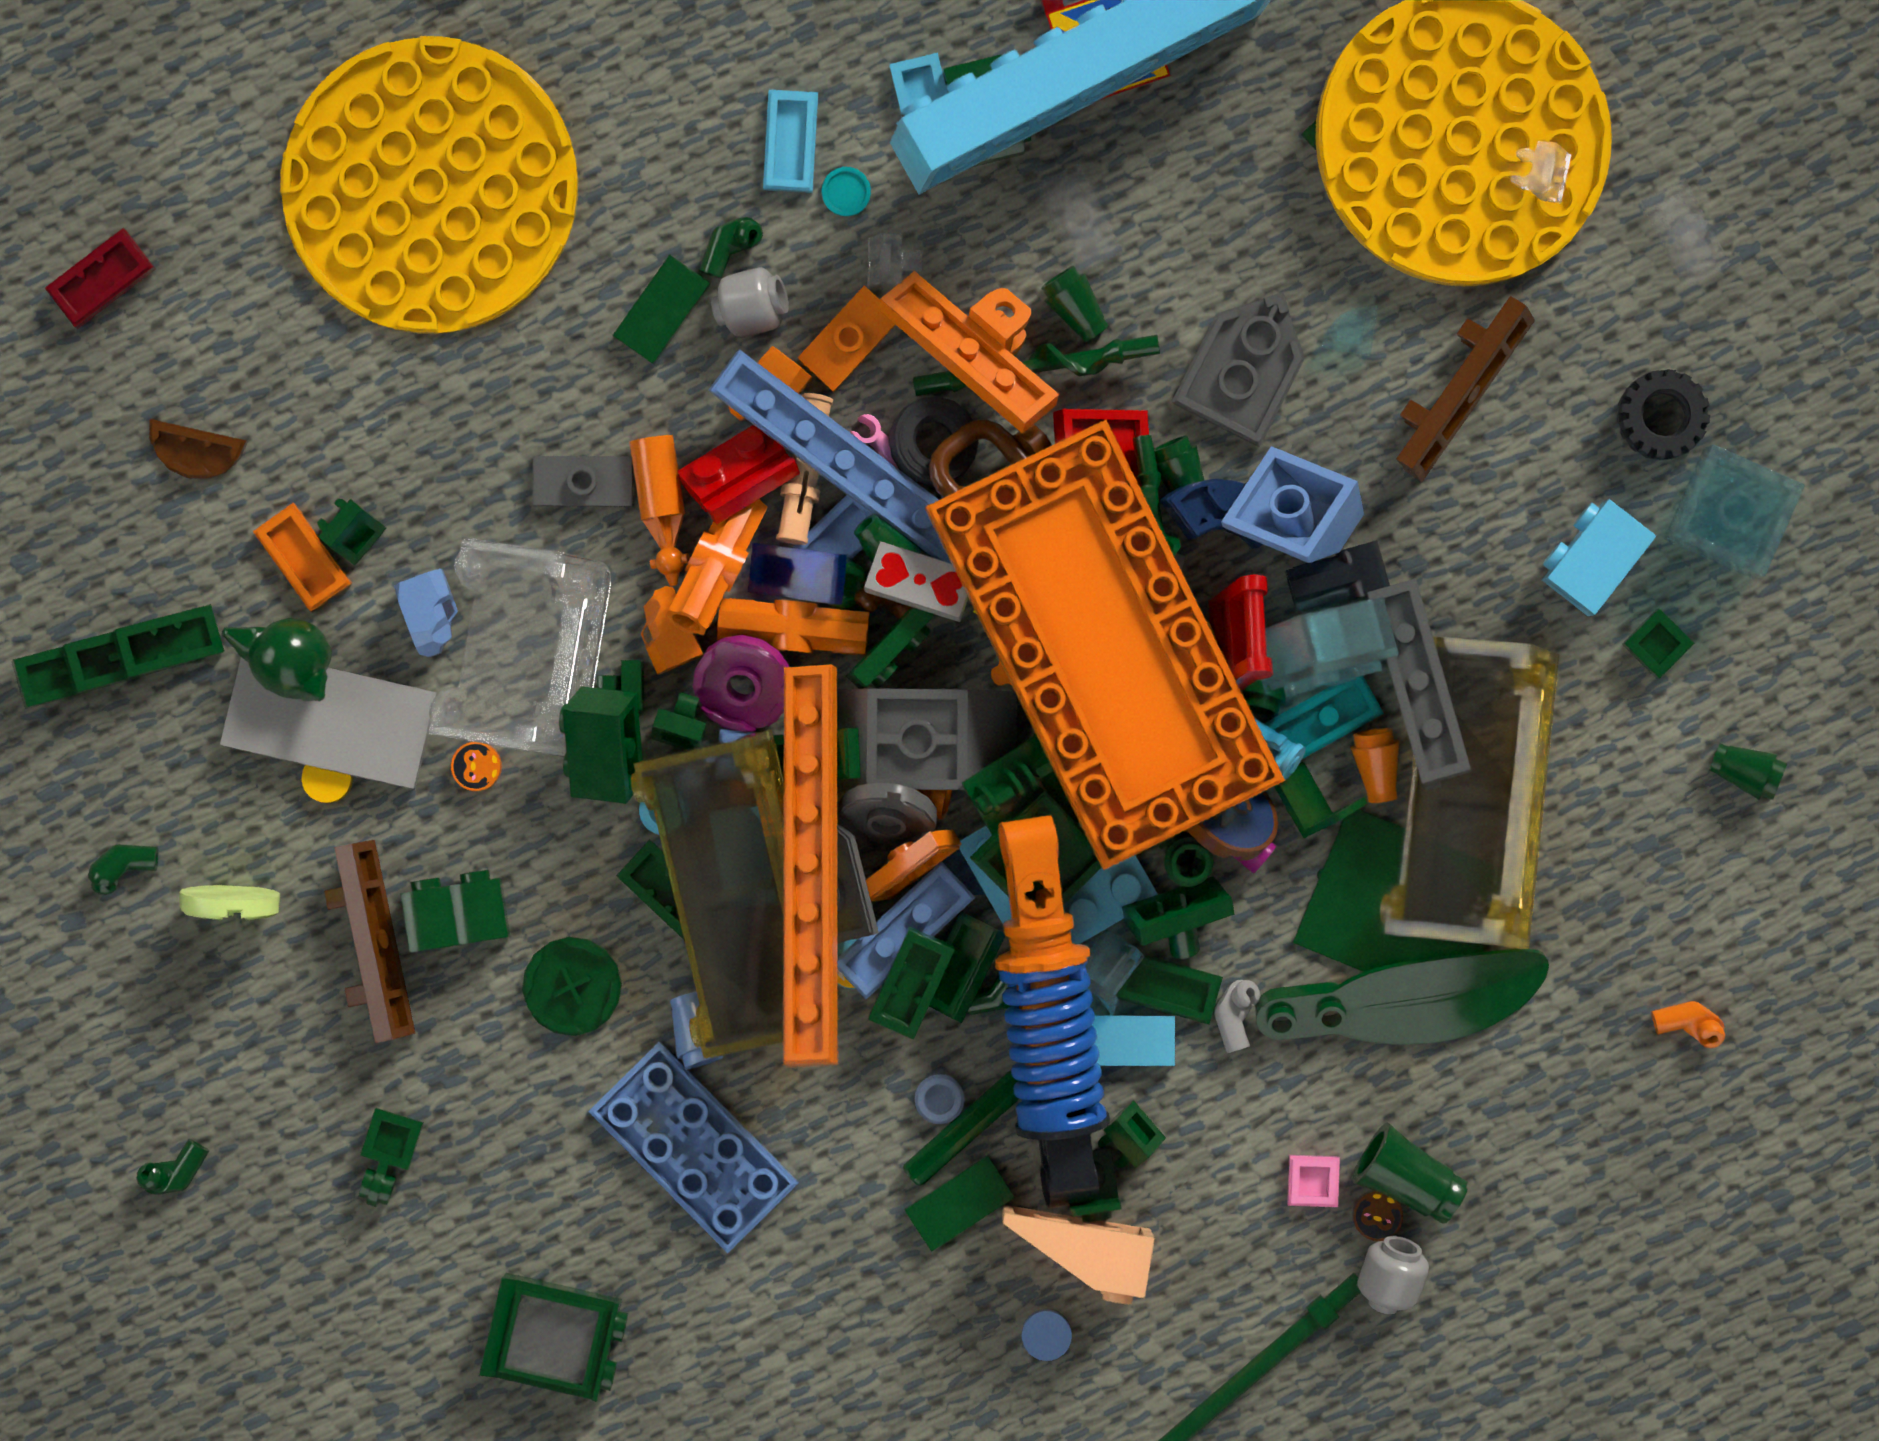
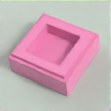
[1287,1155,1340,1207]

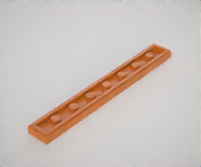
[784,664,838,1067]

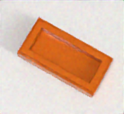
[253,503,352,612]

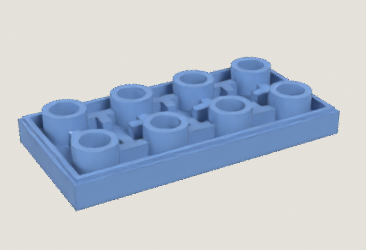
[588,1041,799,1253]

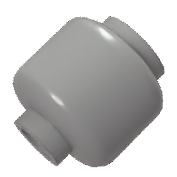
[711,267,789,338]
[1357,1236,1429,1314]

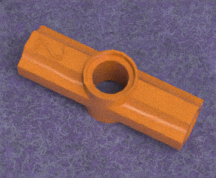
[666,499,768,635]
[717,598,870,655]

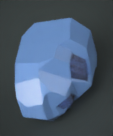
[394,569,458,657]

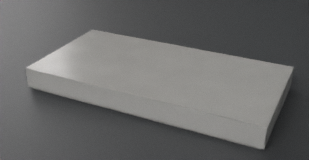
[220,657,438,790]

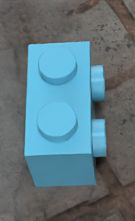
[1542,499,1656,617]

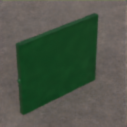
[1292,809,1514,972]

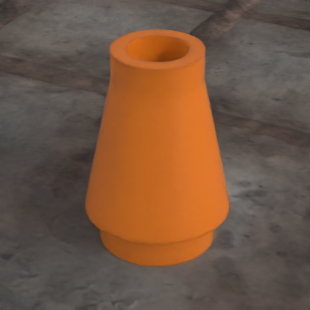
[1350,728,1399,803]

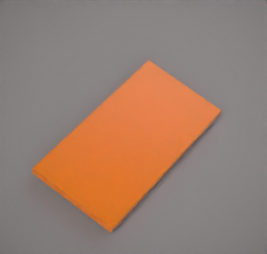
[925,420,1285,870]

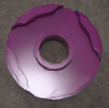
[692,635,789,733]

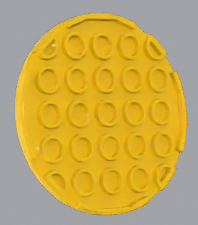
[1315,0,1612,287]
[280,36,578,334]

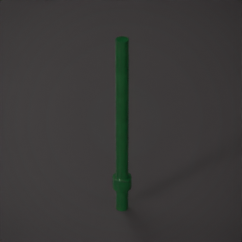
[1158,1273,1361,1441]

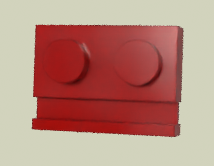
[677,424,800,525]

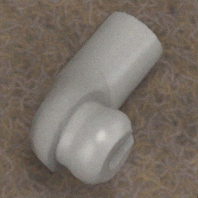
[1214,980,1260,1054]

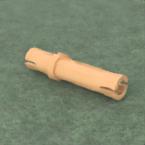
[776,393,833,545]

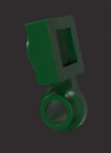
[358,1108,424,1207]

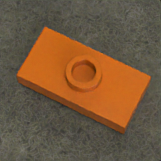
[797,285,896,393]
[866,829,962,901]

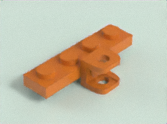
[878,271,1059,434]

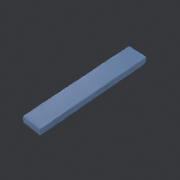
[708,350,952,564]

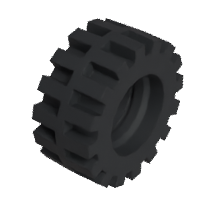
[1617,369,1710,460]

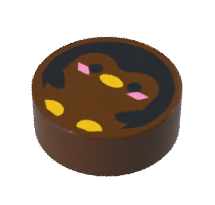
[1352,1190,1403,1241]

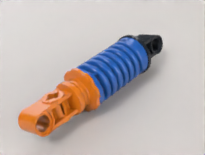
[995,815,1110,1209]

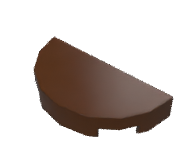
[149,419,248,479]

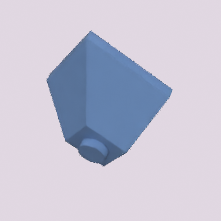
[1221,446,1364,563]

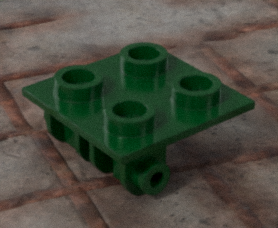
[961,735,1080,836]

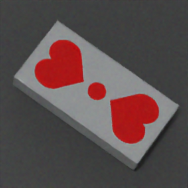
[864,541,969,622]

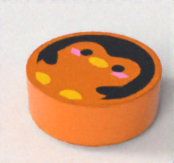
[451,742,502,791]

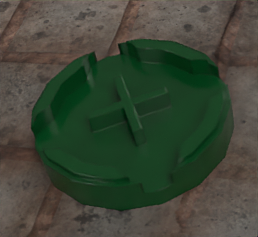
[522,937,622,1036]

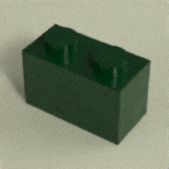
[559,686,645,804]

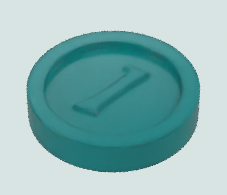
[822,167,871,217]

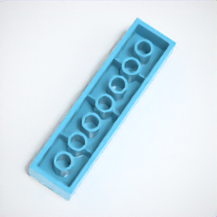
[890,0,1271,194]

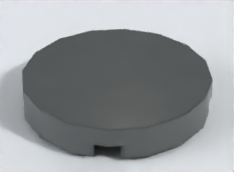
[838,782,937,851]

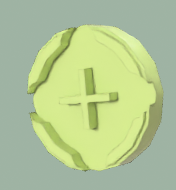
[179,885,280,920]

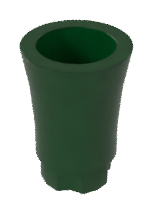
[1352,1122,1468,1224]

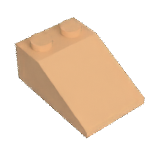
[1002,1205,1155,1304]

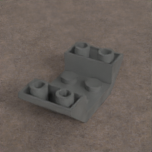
[837,689,1017,790]

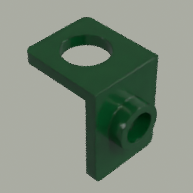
[1274,762,1368,839]
[1070,1148,1122,1222]

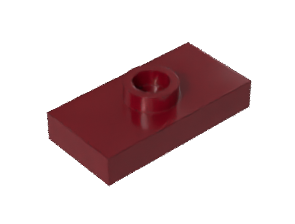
[45,228,156,329]

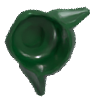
[222,618,332,701]

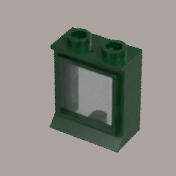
[479,1272,629,1402]

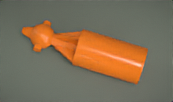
[629,435,690,586]

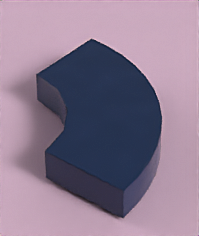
[1159,479,1263,549]

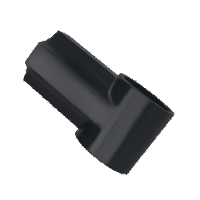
[1285,540,1390,611]

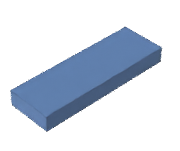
[837,862,975,999]

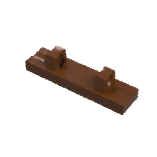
[1396,296,1535,482]
[324,839,415,1043]

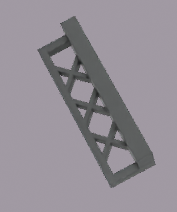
[1367,578,1472,791]

